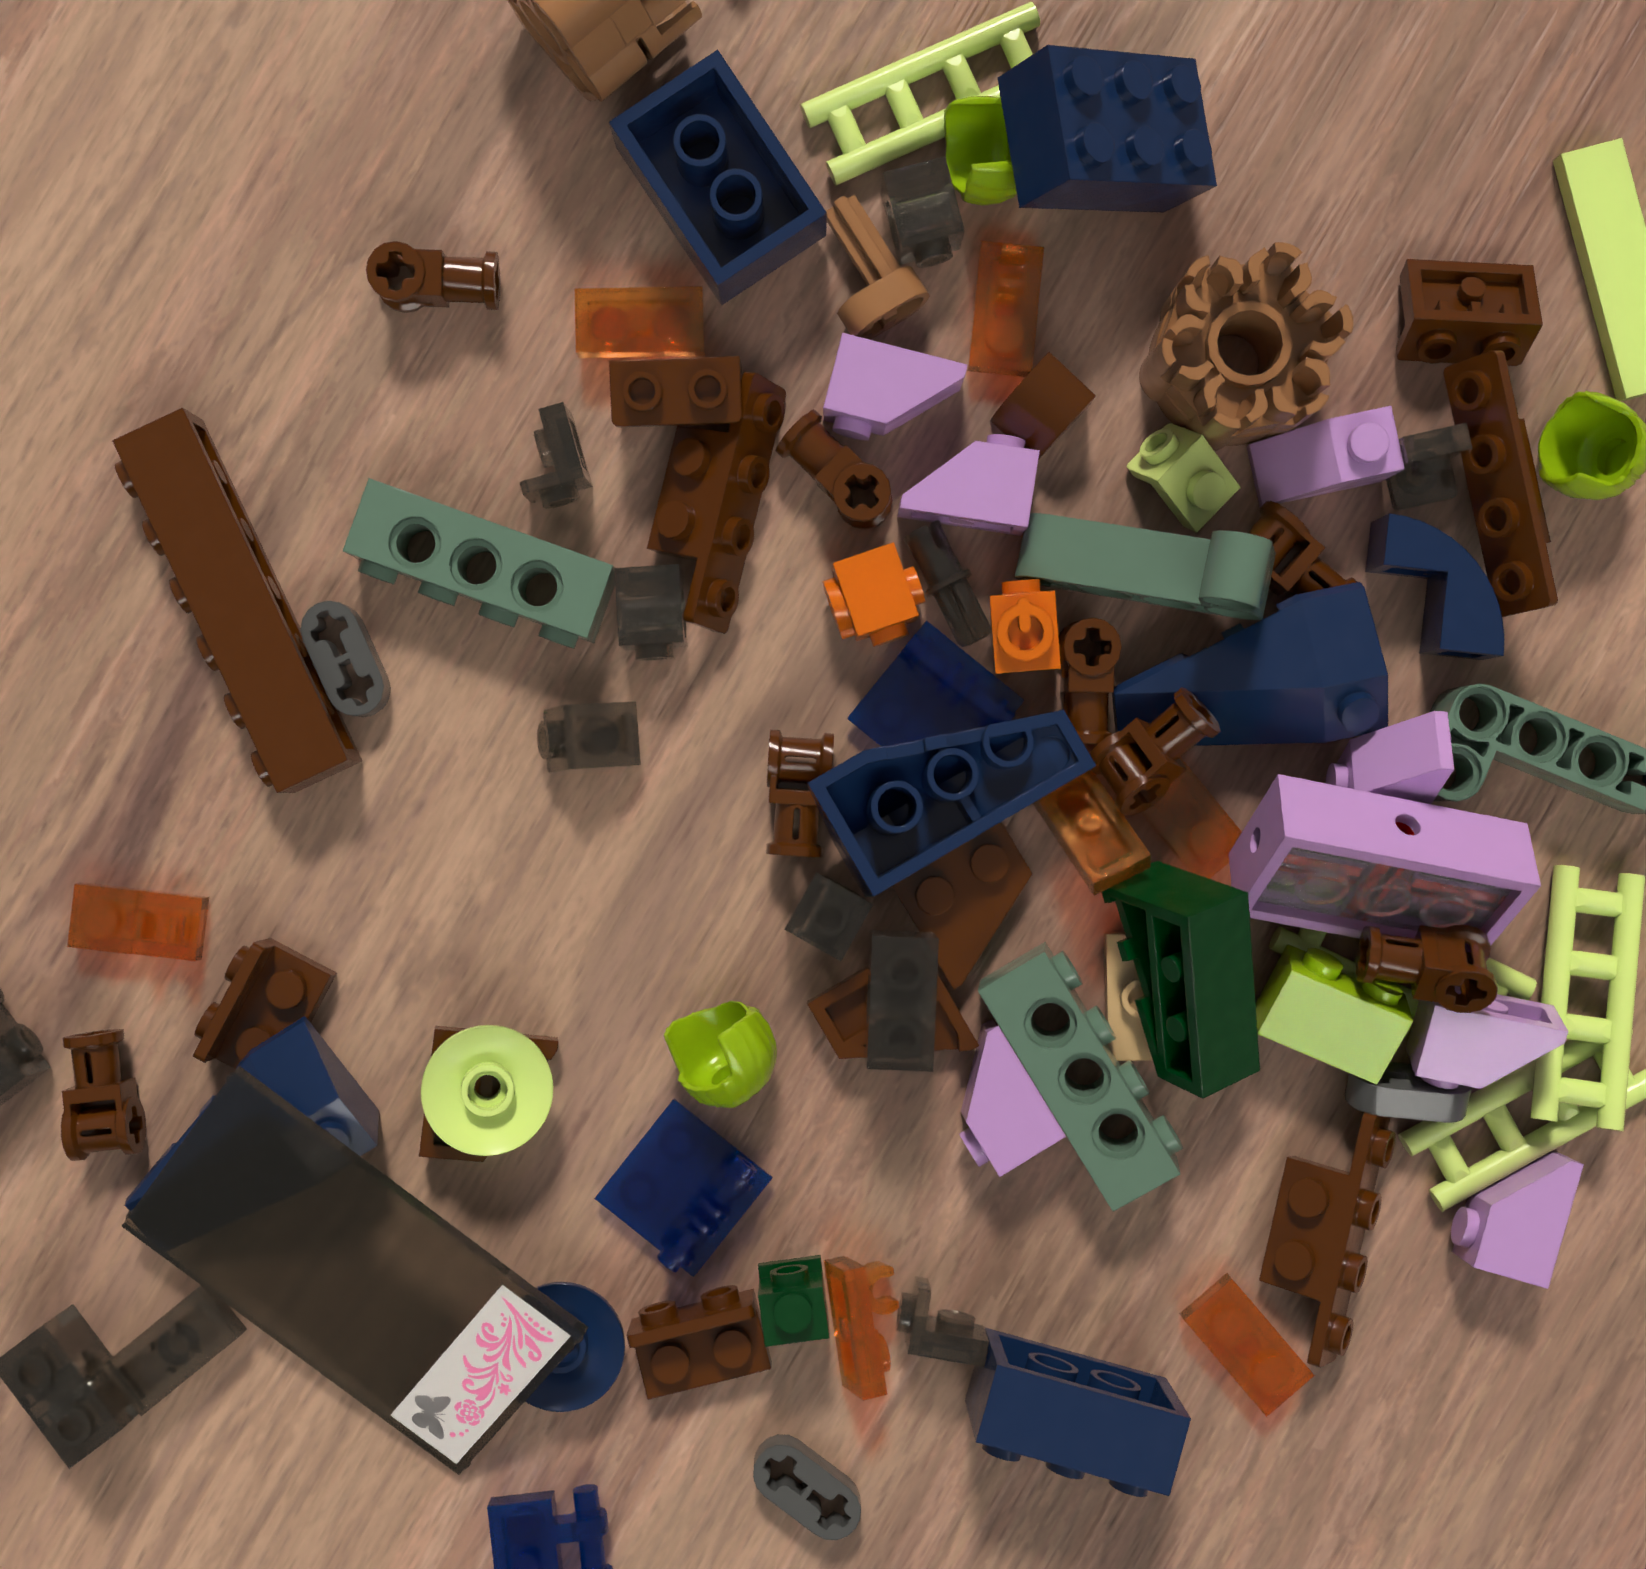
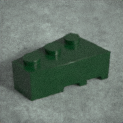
[1099,861,1260,1099]

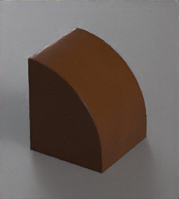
[990,352,1096,460]

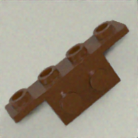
[1443,350,1558,617]
[647,372,786,634]
[1259,1112,1396,1368]

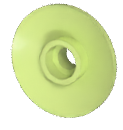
[421,1025,553,1156]

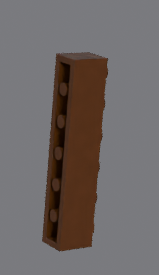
[112,408,362,793]

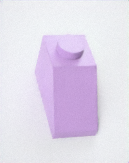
[823,333,968,440]
[1247,406,1405,508]
[897,434,1040,536]
[1326,711,1454,804]
[1406,986,1568,1089]
[959,1019,1066,1177]
[1451,1151,1584,1289]

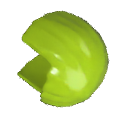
[944,96,1017,206]
[1538,391,1646,500]
[664,1001,777,1108]

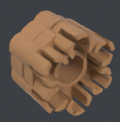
[507,0,702,102]
[1139,242,1353,451]

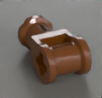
[366,241,500,313]
[775,409,893,530]
[1248,501,1357,596]
[1058,618,1122,744]
[1090,687,1221,816]
[766,730,834,857]
[1356,925,1498,1013]
[61,1029,146,1161]

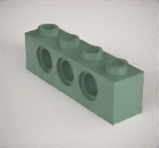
[343,478,619,649]
[978,942,1183,1212]

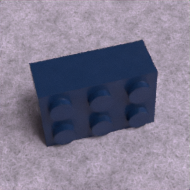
[997,45,1217,213]
[609,49,827,306]
[965,1327,1191,1497]

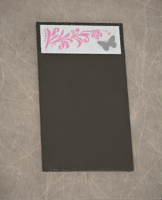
[122,1066,588,1475]

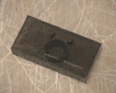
[101,1280,247,1416]

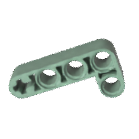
[1015,513,1276,620]
[1430,683,1646,814]

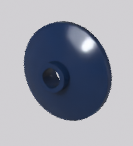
[518,1282,625,1412]

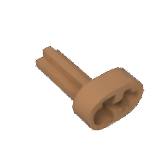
[826,194,930,340]

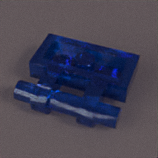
[487,1484,613,1569]

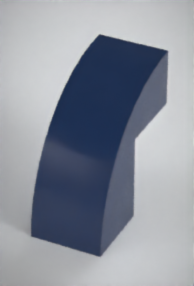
[1365,513,1505,660]

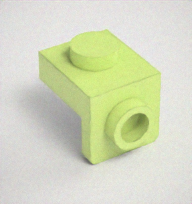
[1127,423,1241,532]

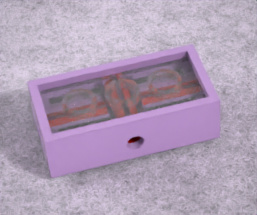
[1229,774,1541,952]

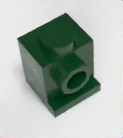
[758,1255,830,1347]

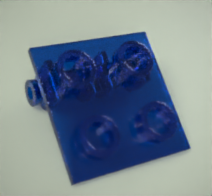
[847,620,1024,747]
[594,1099,773,1277]

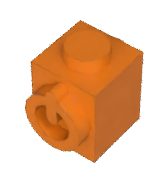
[822,542,925,647]
[989,579,1061,674]

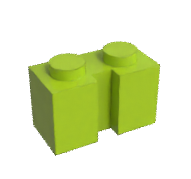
[1256,944,1413,1085]

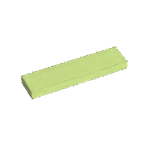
[1553,138,1646,402]

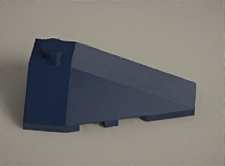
[1112,582,1388,746]
[807,710,1096,897]
[124,1016,379,1250]

